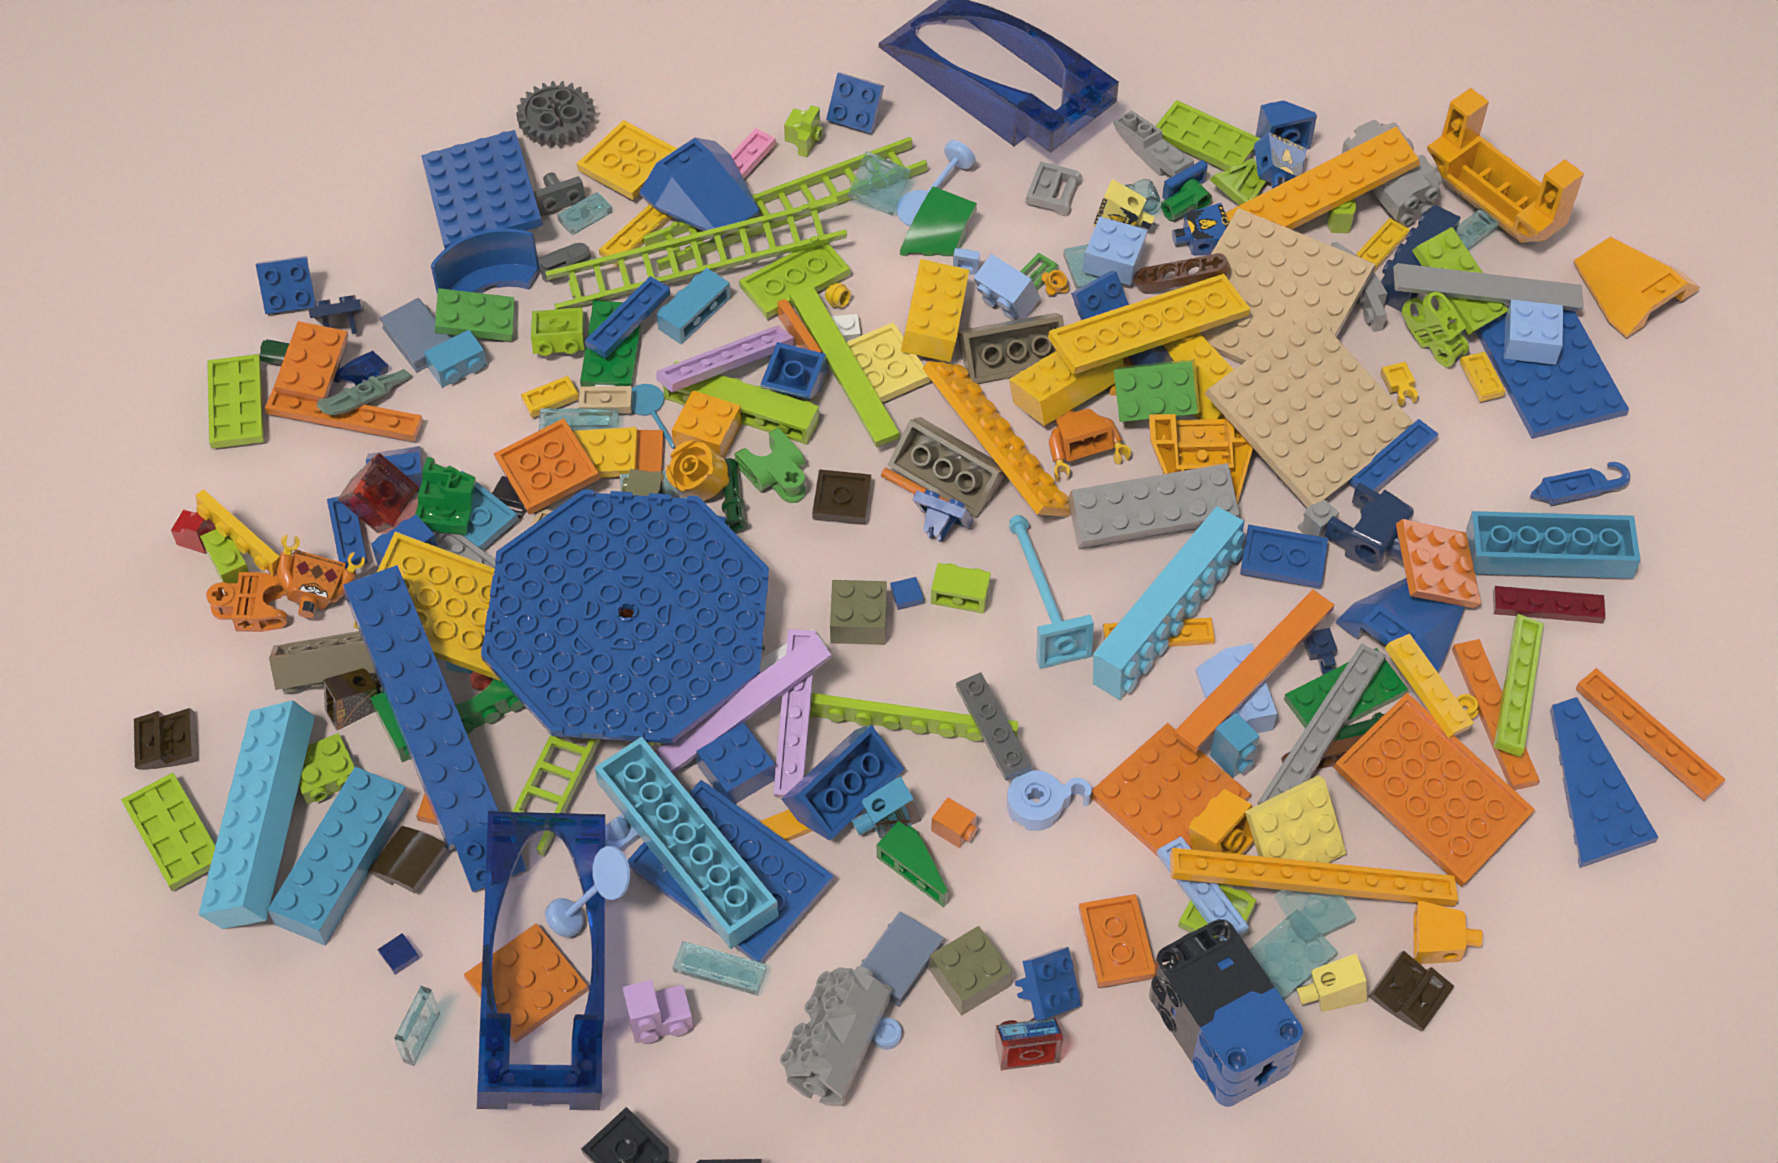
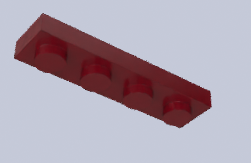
[1493,586,1605,624]

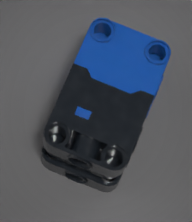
[1149,919,1303,1107]

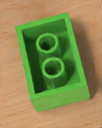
[1114,359,1201,422]

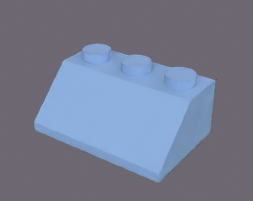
[1196,643,1277,733]

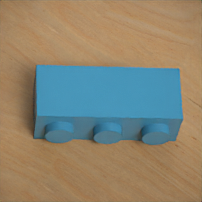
[657,268,731,345]

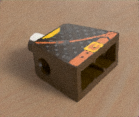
[324,668,384,730]

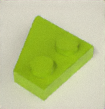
[1210,158,1266,205]

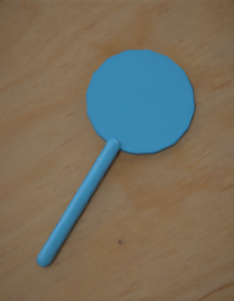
[631,384,675,448]

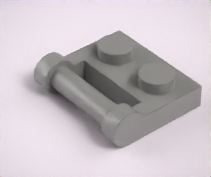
[1026,161,1082,216]

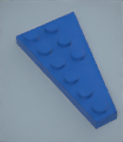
[1550,697,1658,868]

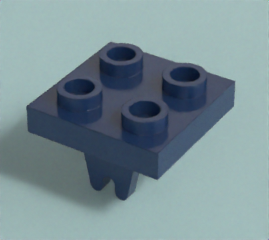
[308,295,364,334]

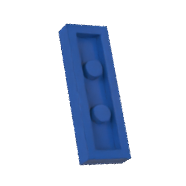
[327,493,368,568]

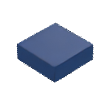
[890,577,924,610]

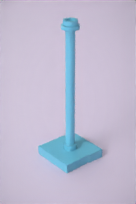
[1009,515,1094,669]

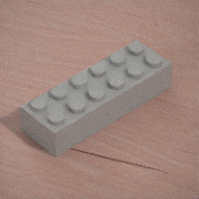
[1068,463,1239,549]

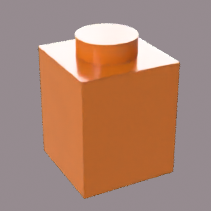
[931,797,978,848]

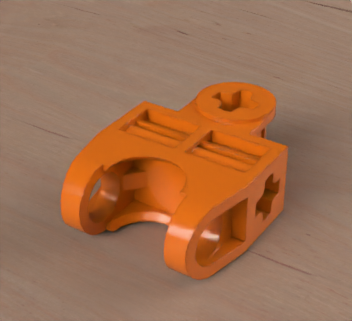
[206,572,288,632]

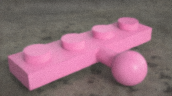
[731,128,776,179]

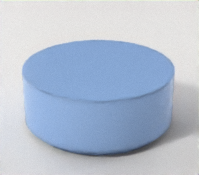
[872,1018,901,1050]

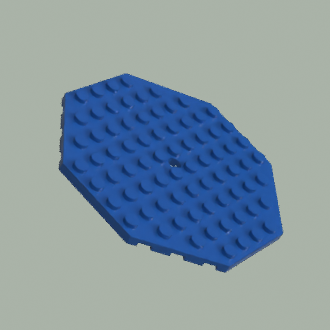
[481,489,769,743]

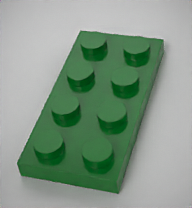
[580,300,642,387]
[1284,648,1408,729]

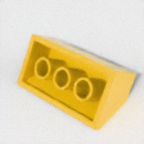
[1163,333,1234,419]

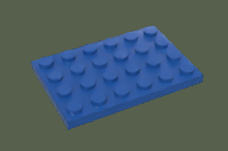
[421,130,543,249]
[1475,306,1629,439]
[628,780,834,966]

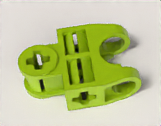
[1402,292,1469,367]

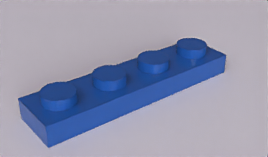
[585,276,671,359]
[1349,419,1439,492]

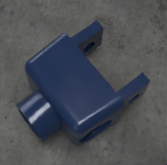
[1325,482,1414,571]

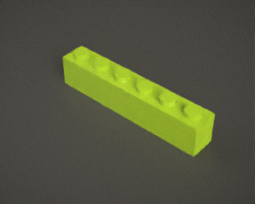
[663,361,819,445]

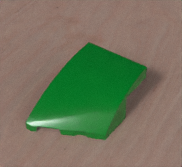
[900,186,977,256]
[415,457,476,535]

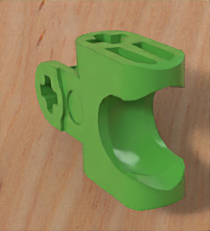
[734,428,806,503]

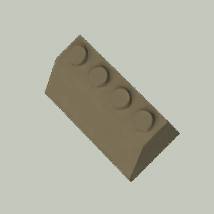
[958,313,1064,383]
[887,417,1005,517]
[269,631,378,692]

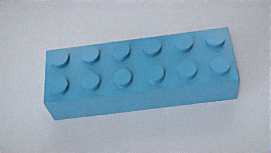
[1466,511,1641,578]
[267,767,411,946]

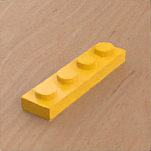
[195,489,280,576]
[1385,634,1474,738]

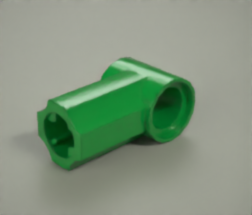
[1160,179,1212,221]

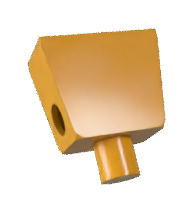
[1413,901,1483,964]

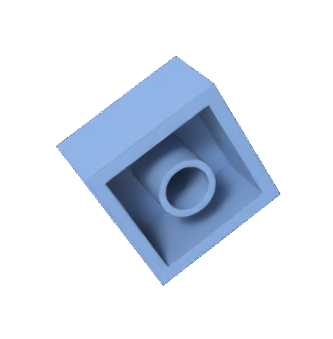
[1082,217,1147,285]
[973,254,1040,320]
[1504,299,1563,365]

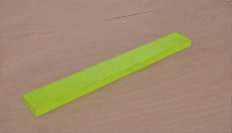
[789,285,900,447]

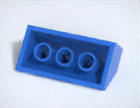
[781,725,904,840]

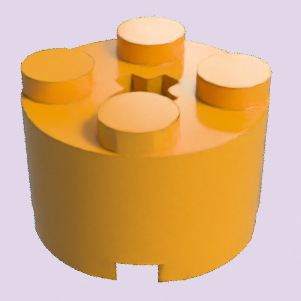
[666,440,729,501]

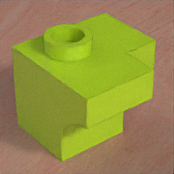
[784,105,823,158]

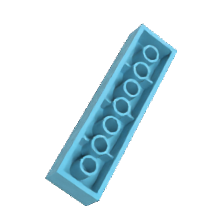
[1093,506,1245,700]
[198,700,315,929]
[594,737,779,949]

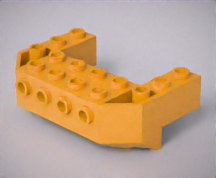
[1427,87,1584,243]

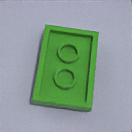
[434,288,514,341]

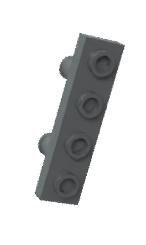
[533,172,586,216]
[956,672,1031,781]

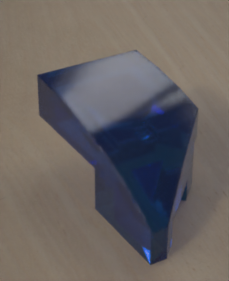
[333,351,389,386]

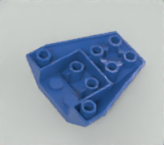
[639,137,759,239]
[1336,578,1465,672]

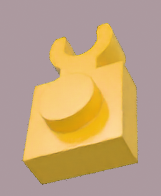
[1380,361,1418,406]

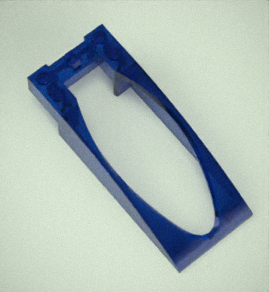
[878,0,1119,153]
[476,811,605,1110]

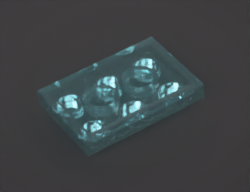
[1249,909,1338,1000]

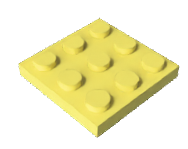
[846,322,930,403]
[1245,775,1347,890]

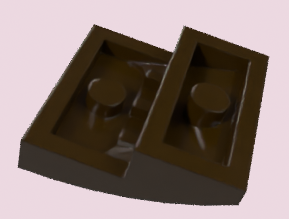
[134,708,197,769]
[368,826,448,894]
[1368,950,1454,1031]

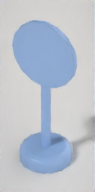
[897,140,976,226]
[545,846,630,937]

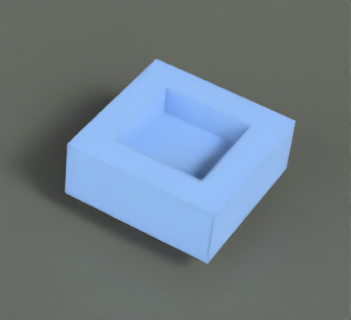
[953,248,980,275]

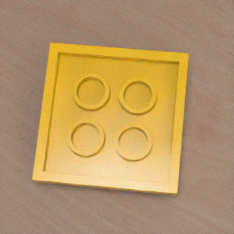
[576,120,678,200]

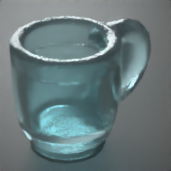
[1124,179,1161,215]

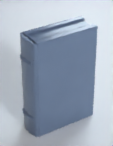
[380,298,451,373]
[860,912,944,1007]

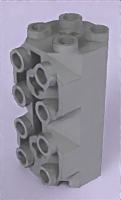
[1341,120,1442,227]
[780,966,892,1105]

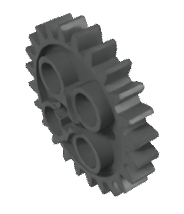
[516,81,595,146]

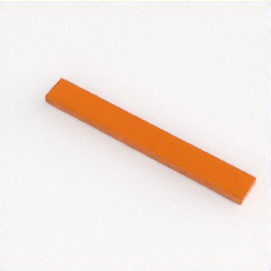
[1174,589,1335,753]

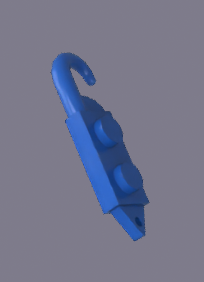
[1530,462,1631,505]

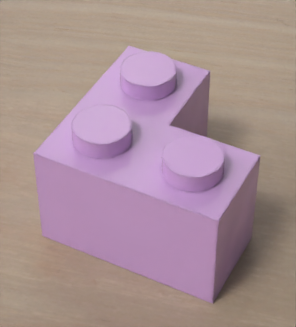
[622,980,693,1044]

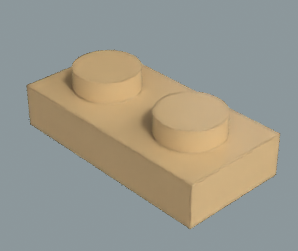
[578,386,632,414]

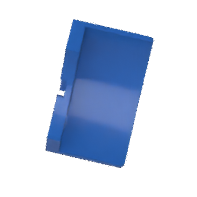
[431,228,540,293]

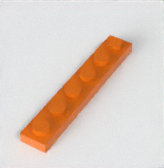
[265,388,423,442]
[1452,639,1540,790]
[1576,668,1726,801]

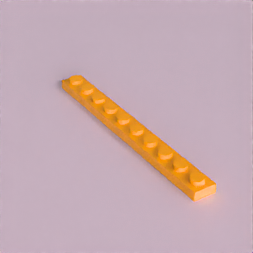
[1169,848,1458,906]

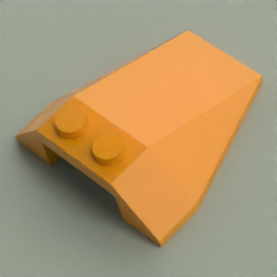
[1149,414,1253,504]

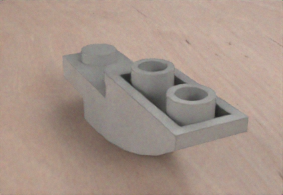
[1113,110,1194,177]
[1331,242,1387,332]

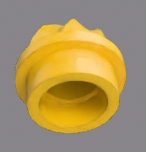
[825,283,851,308]

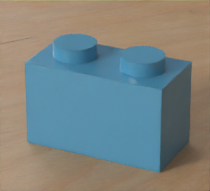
[424,330,487,388]
[1210,713,1260,778]

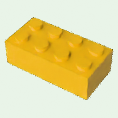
[901,259,969,362]
[1009,351,1124,426]

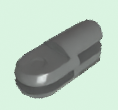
[538,243,591,281]

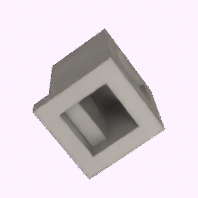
[1297,499,1340,538]

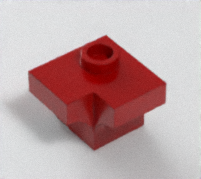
[171,509,216,554]

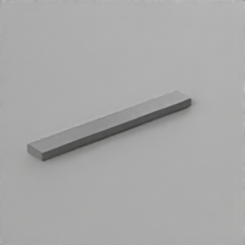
[1393,263,1584,312]
[1257,644,1386,805]

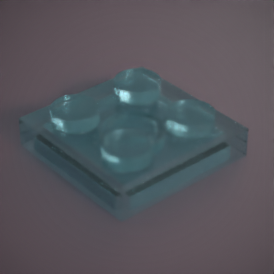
[847,151,911,216]

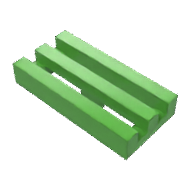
[1020,253,1059,291]

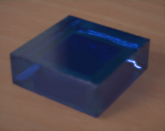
[377,933,420,975]

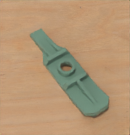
[316,369,411,415]

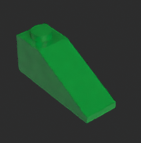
[876,821,948,908]

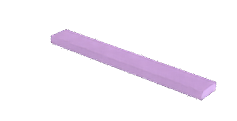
[654,633,833,774]

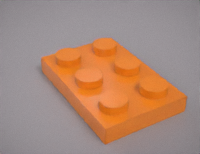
[274,321,349,401]
[1078,894,1156,988]

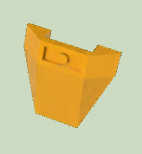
[1573,236,1700,338]

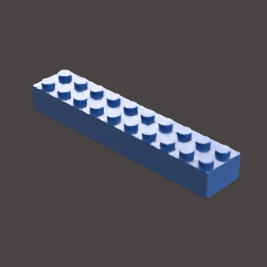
[343,565,501,851]

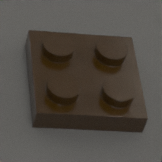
[812,469,871,524]

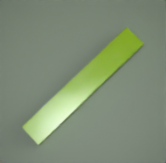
[1494,614,1544,757]

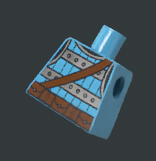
[852,776,921,838]

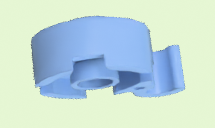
[1007,770,1091,831]

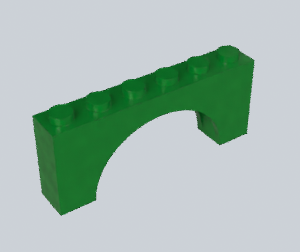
[370,679,524,763]

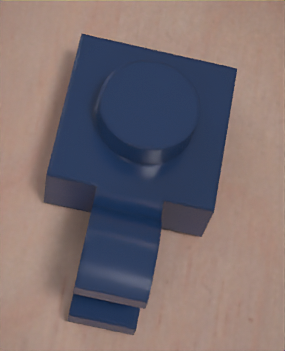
[1303,628,1337,675]

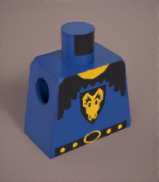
[1254,132,1306,189]
[1172,203,1229,256]

